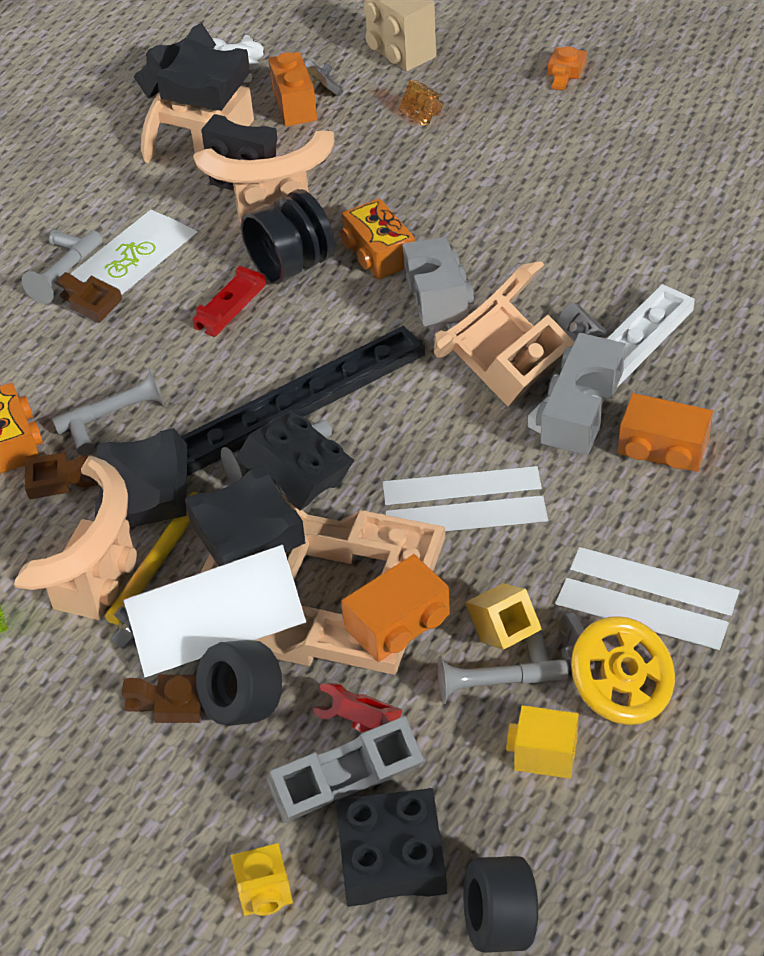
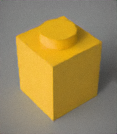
[465,583,542,650]
[506,705,579,779]

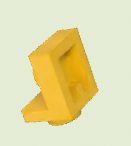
[230,843,293,916]

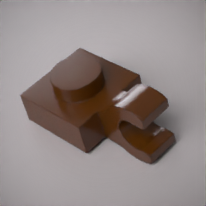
[55,272,122,323]
[25,452,99,500]
[122,674,203,723]

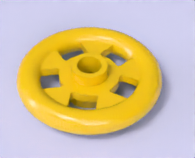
[571,616,675,725]

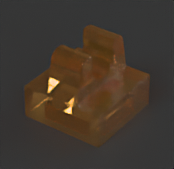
[398,80,444,125]

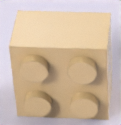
[363,0,436,72]

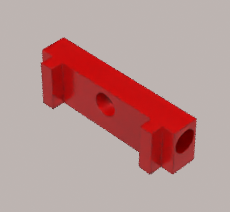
[192,266,266,337]

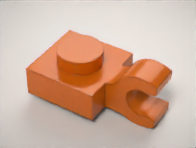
[547,46,587,91]

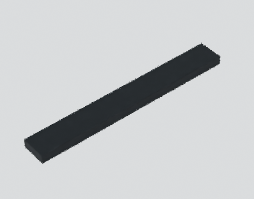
[181,326,425,476]

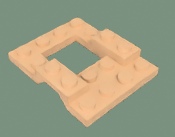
[201,494,445,675]

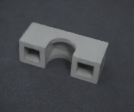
[402,237,474,326]
[536,333,626,455]
[266,716,424,824]

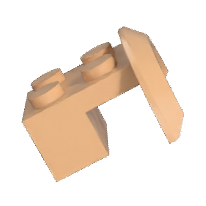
[141,86,254,163]
[193,130,334,225]
[434,261,574,407]
[14,456,137,620]

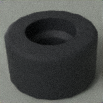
[196,640,282,726]
[463,856,539,953]

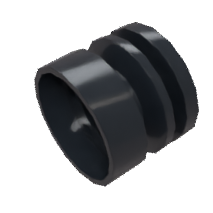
[240,189,335,285]

